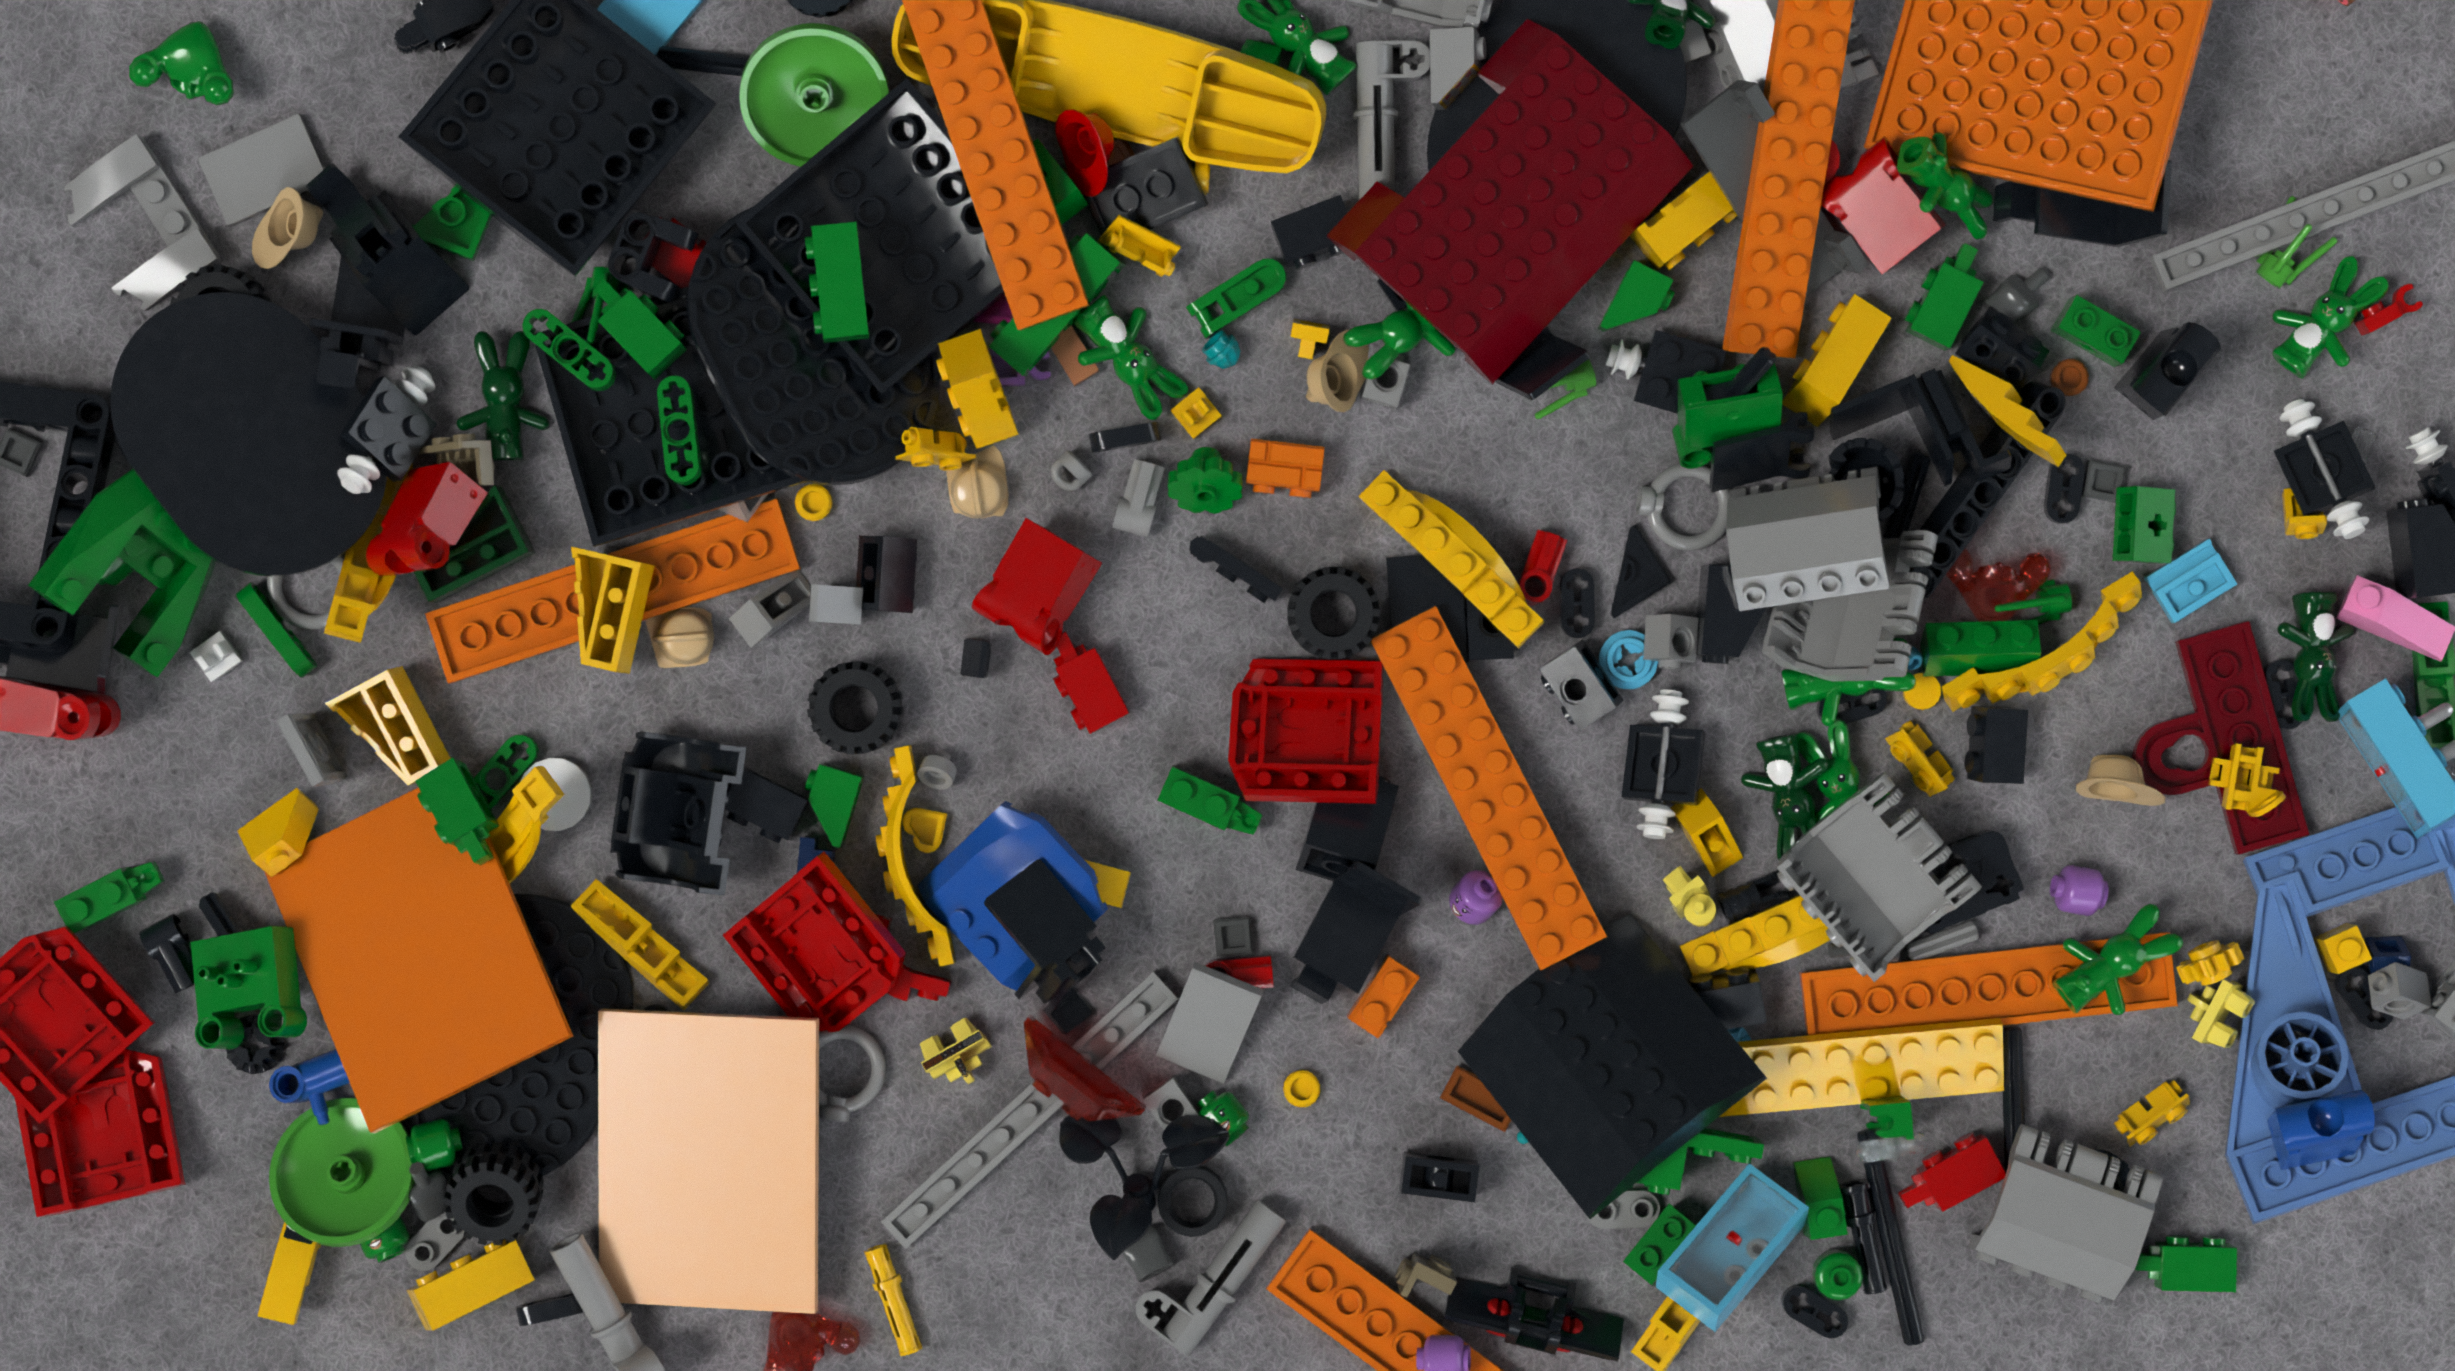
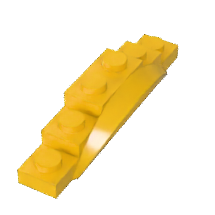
[324,463,413,643]
[1359,470,1544,649]
[1942,571,2142,712]
[876,745,956,967]
[489,766,565,884]
[1678,895,1830,977]

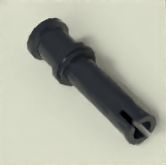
[1839,1179,1888,1295]

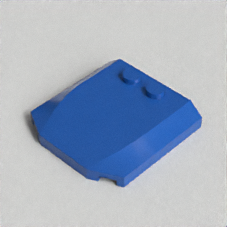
[918,801,1108,991]

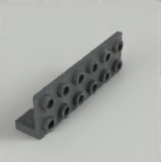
[1681,80,1869,296]

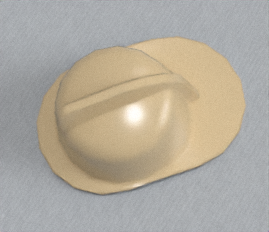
[252,187,323,269]
[1306,330,1369,413]
[946,445,1009,519]
[645,607,714,668]
[2076,755,2166,806]

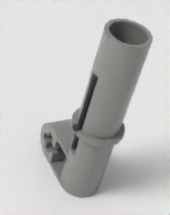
[1353,40,1430,200]
[1136,1199,1287,1356]
[549,1232,665,1371]

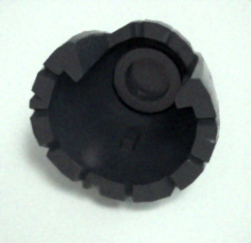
[1829,438,1905,522]

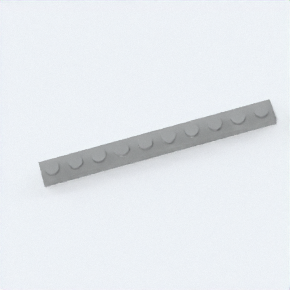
[2149,141,2455,292]
[881,971,1178,1249]

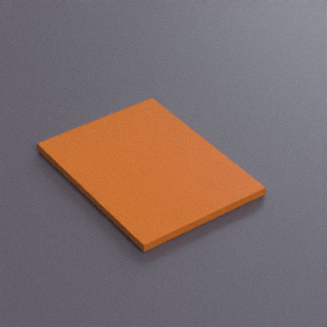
[1864,0,2213,212]
[264,787,573,1134]

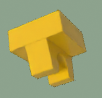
[1290,319,1330,360]

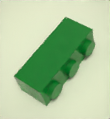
[805,222,869,343]
[1920,620,2041,677]

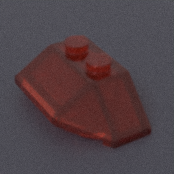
[1023,1014,1146,1122]

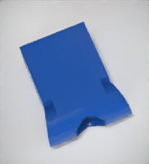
[2267,1090,2375,1170]

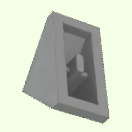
[809,584,863,625]

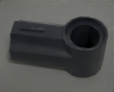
[139,914,194,994]

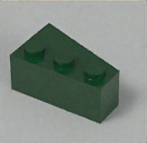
[414,485,536,603]

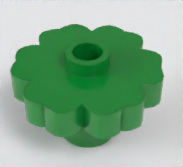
[1168,447,1243,514]

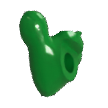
[129,21,234,105]

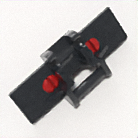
[1444,1267,1624,1362]

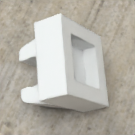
[189,631,243,682]

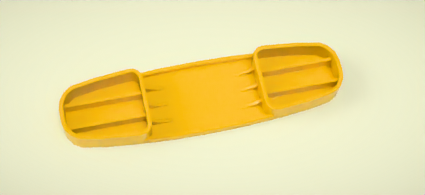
[892,0,1326,173]

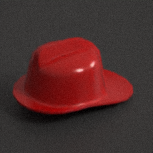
[1056,109,1114,197]

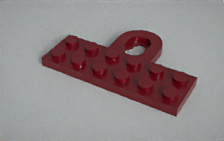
[2132,621,2310,855]

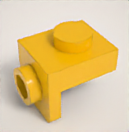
[2282,488,2327,539]

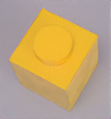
[2313,923,2372,974]

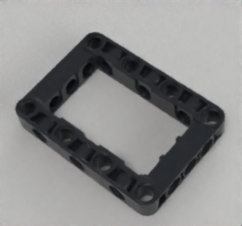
[0,381,115,653]

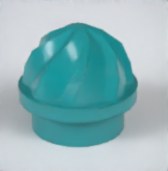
[1202,330,1241,369]

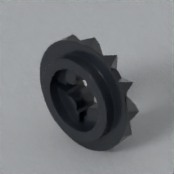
[226,1015,285,1074]

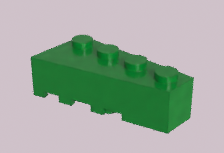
[989,233,1126,376]

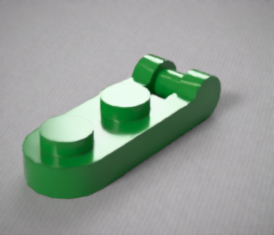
[1186,259,1286,339]

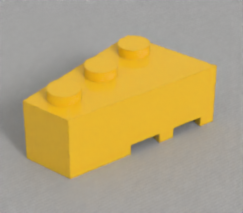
[1630,171,1737,270]
[1782,294,1891,427]
[936,329,1019,449]
[571,546,655,674]
[325,666,451,785]
[406,1239,535,1331]

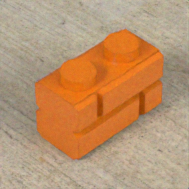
[1246,439,1325,498]
[1347,954,1420,1039]

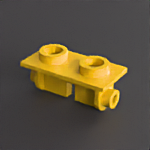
[1099,215,1181,277]
[895,427,976,471]
[1885,720,1955,797]
[2114,1080,2190,1147]

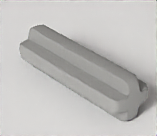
[1906,921,1979,960]

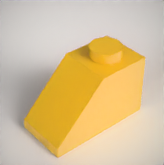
[237,788,319,877]
[1670,788,1743,877]

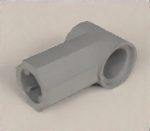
[1112,459,1164,538]

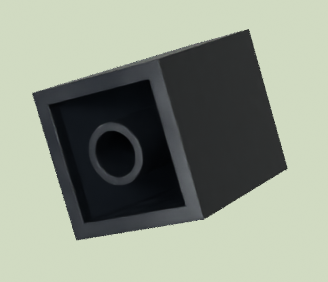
[2386,498,2455,598]
[1696,564,1767,664]
[1295,776,1399,881]

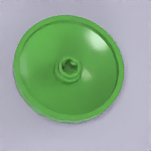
[739,23,889,167]
[269,1098,415,1247]

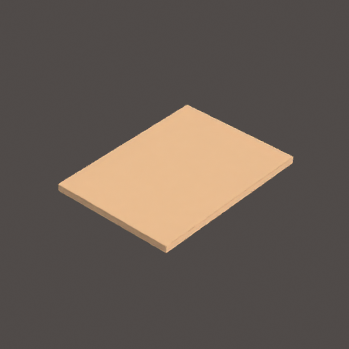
[598,1009,819,1314]

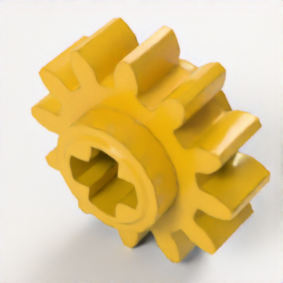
[2176,940,2245,986]

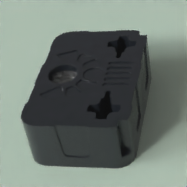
[1923,830,2024,933]

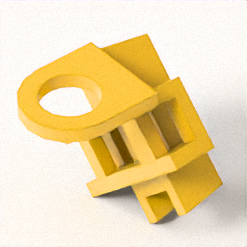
[2208,743,2286,817]

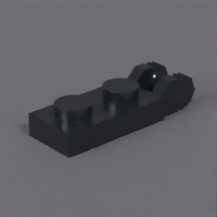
[1189,536,1283,604]

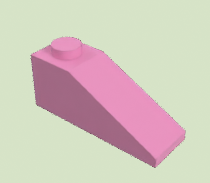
[2335,575,2455,662]

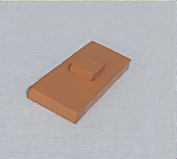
[1051,326,1100,387]

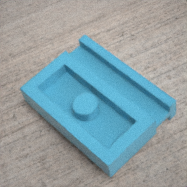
[2144,539,2237,623]

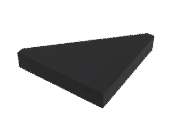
[1610,525,1671,619]

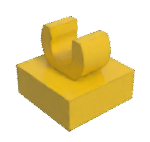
[1170,387,1222,440]

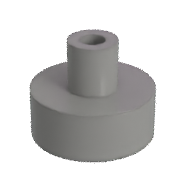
[917,750,957,790]

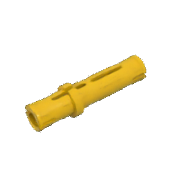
[864,1243,923,1356]

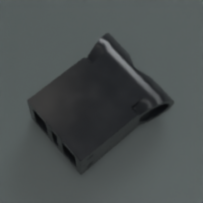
[2114,322,2221,420]

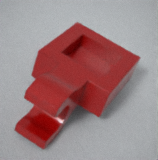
[2355,284,2423,336]

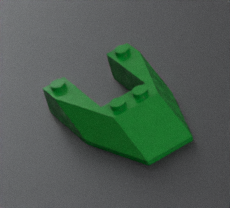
[28,469,216,678]

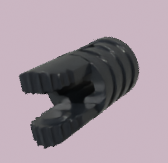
[1717,871,1791,925]

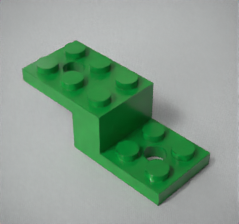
[1630,1128,1764,1195]

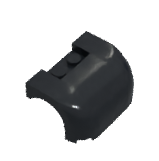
[610,731,747,896]

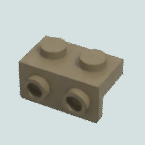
[419,434,495,487]
[1395,1252,1457,1298]

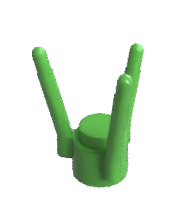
[2256,196,2338,289]
[1535,359,1596,419]

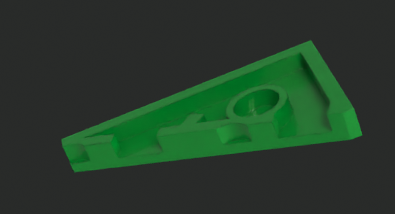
[411,186,492,261]

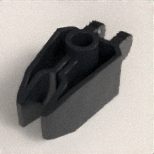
[394,0,494,55]

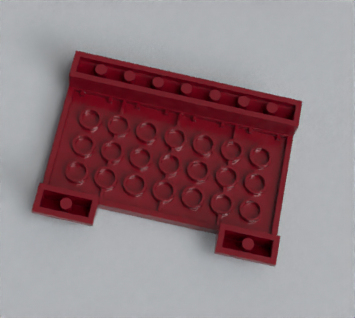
[1327,19,1693,385]

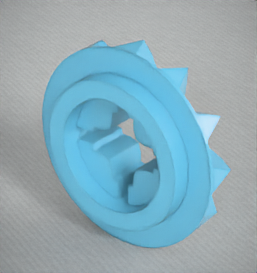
[1598,630,1658,689]

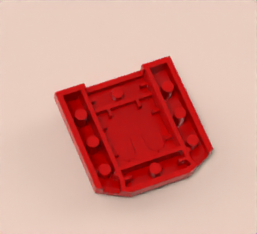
[1228,659,1383,804]
[722,851,906,1033]
[0,926,155,1124]
[15,1049,186,1217]

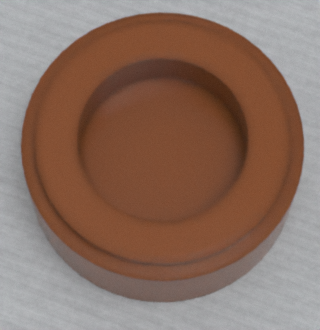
[2050,359,2089,396]

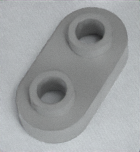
[1586,1189,1660,1229]
[405,1210,465,1271]

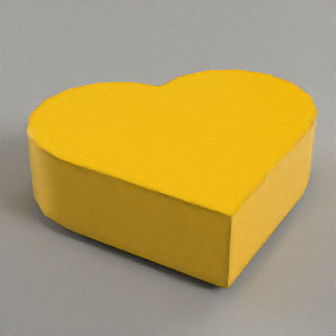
[902,808,948,853]

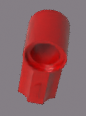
[1517,530,1568,605]
[1204,955,1274,989]

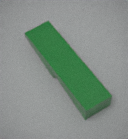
[2412,602,2455,749]

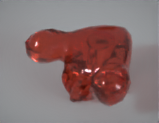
[1946,549,2052,622]
[763,1312,861,1371]

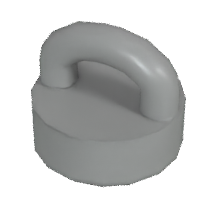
[1051,450,1092,492]

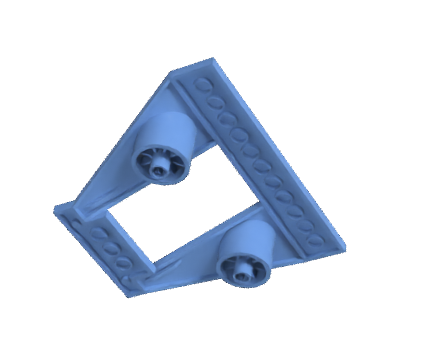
[2225,807,2455,1224]

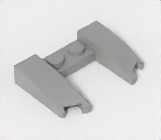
[64,134,223,311]

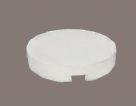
[520,758,592,831]

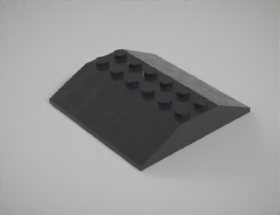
[398,0,717,277]
[735,78,1005,394]
[534,287,806,547]
[1457,913,1767,1219]

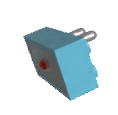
[2338,678,2455,839]
[1656,1164,1809,1332]

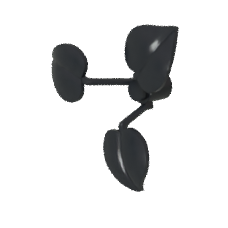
[1059,1109,1230,1260]

